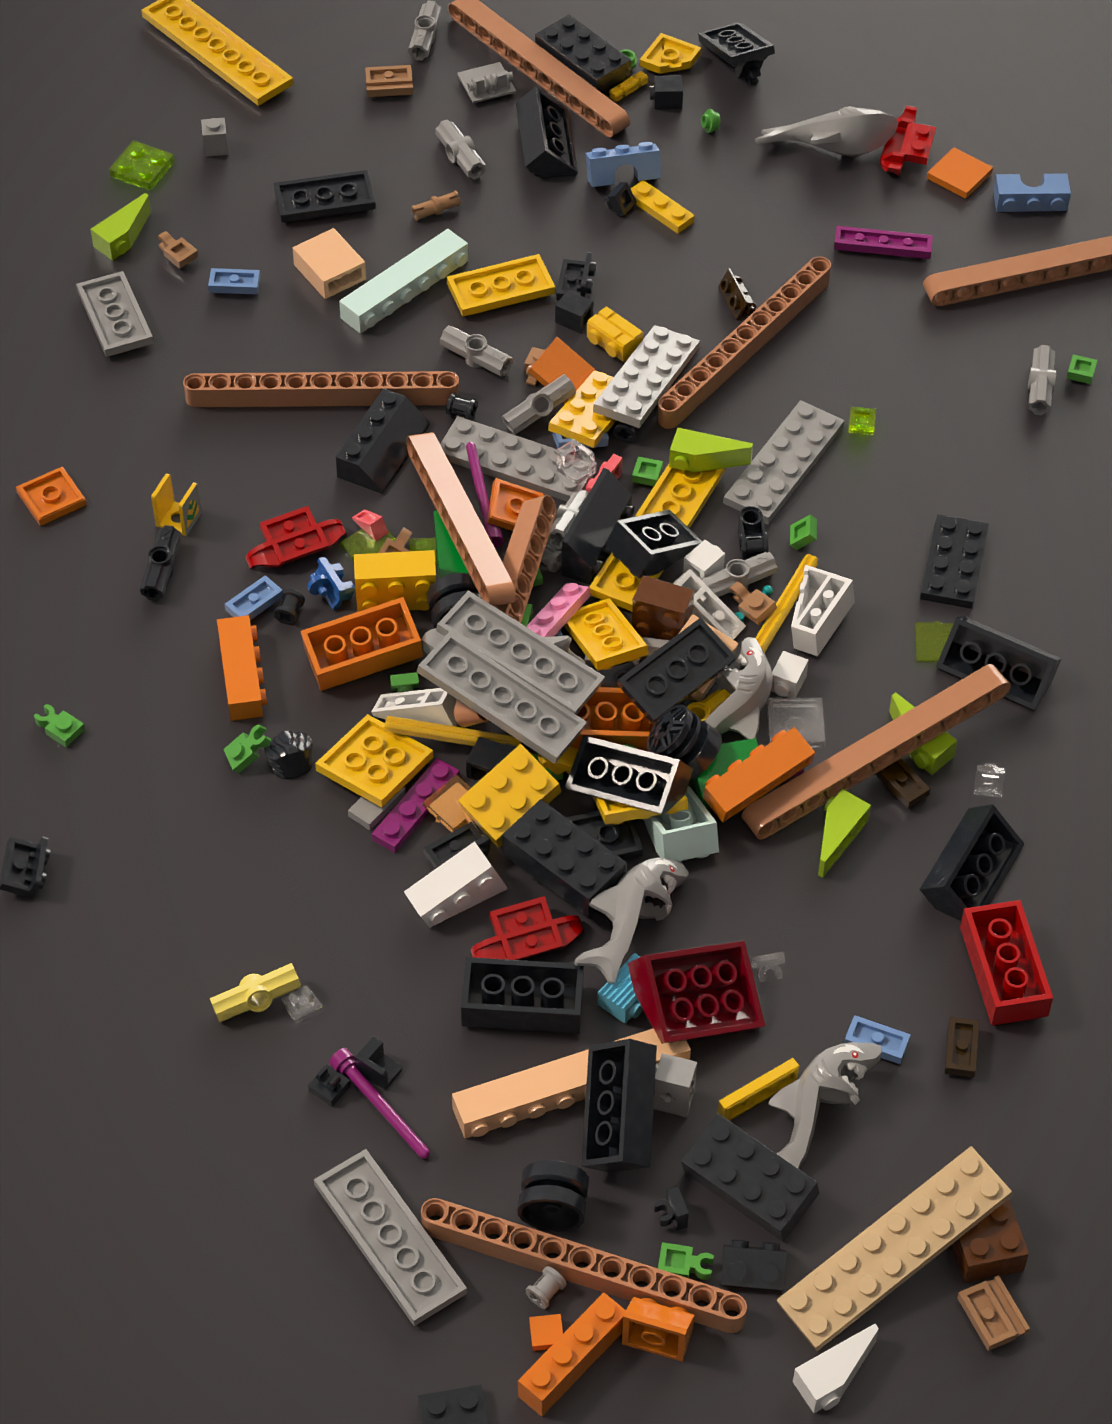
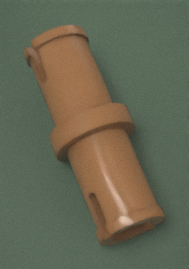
[411,190,461,221]

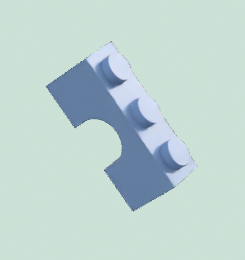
[586,142,662,187]
[993,173,1071,212]

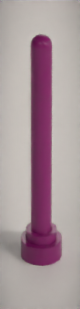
[466,442,504,548]
[329,1048,430,1159]

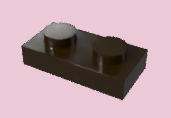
[875,759,931,808]
[944,1017,980,1078]

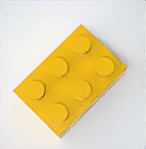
[354,550,436,612]
[458,744,561,848]

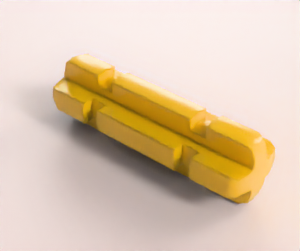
[609,71,648,102]

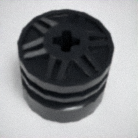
[647,705,722,779]

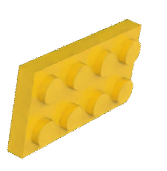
[447,254,555,317]
[548,370,617,448]
[564,598,649,671]

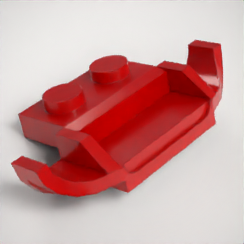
[879,106,936,176]
[245,506,347,569]
[470,896,584,960]

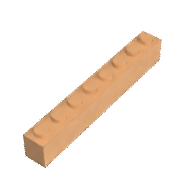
[452,1029,691,1139]

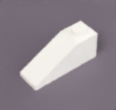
[673,569,746,640]
[371,688,458,727]
[793,1324,879,1413]

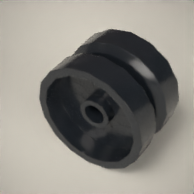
[427,573,482,629]
[517,1160,589,1232]

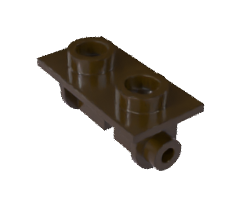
[718,268,756,320]

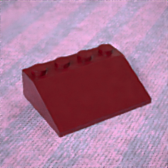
[627,940,765,1044]

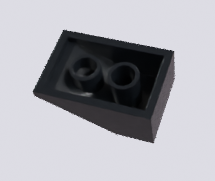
[605,509,702,579]

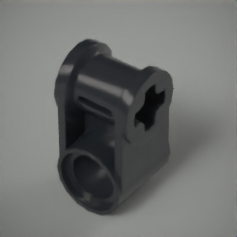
[738,506,768,557]

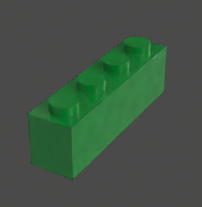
[434,510,469,579]

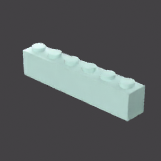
[339,229,468,334]

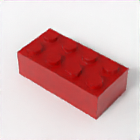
[960,900,1053,1026]

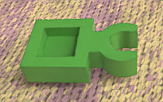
[34,704,85,748]
[223,725,272,773]
[658,1242,714,1280]

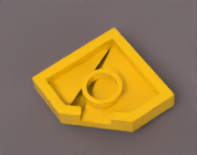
[639,33,701,74]

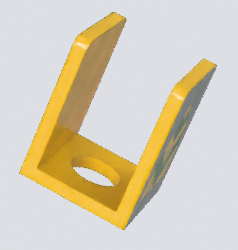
[151,473,202,536]

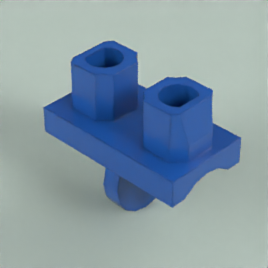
[307,557,355,610]

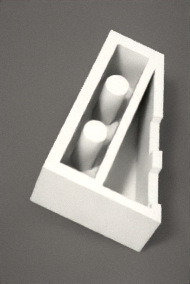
[791,565,855,656]
[404,842,508,928]

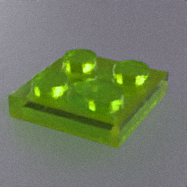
[109,140,175,191]

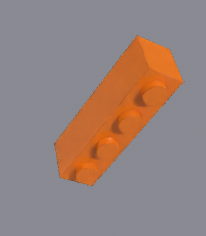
[217,615,267,721]
[702,727,815,823]
[518,1292,625,1417]

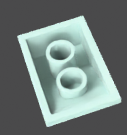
[643,786,719,863]

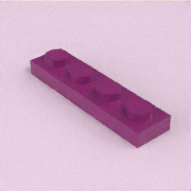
[834,226,933,259]
[372,758,460,853]

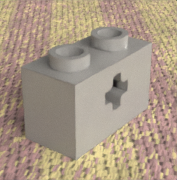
[653,1053,697,1118]

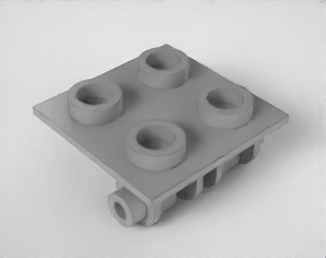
[457,62,516,103]

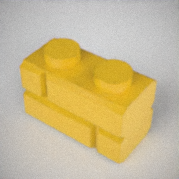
[587,306,644,362]

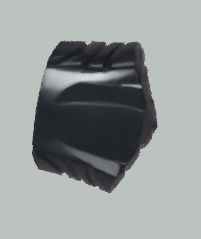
[264,731,313,779]

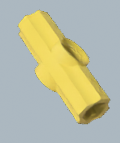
[210,963,301,1022]

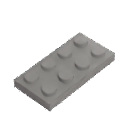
[76,271,154,357]

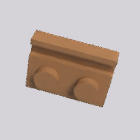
[365,65,413,97]
[957,1275,1030,1351]

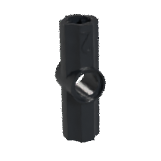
[140,525,182,601]

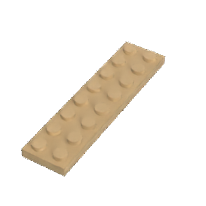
[777,1146,1013,1351]

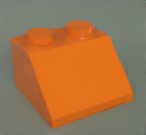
[622,1297,695,1362]

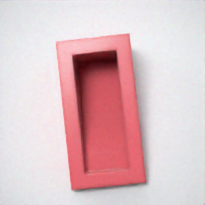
[352,510,388,541]

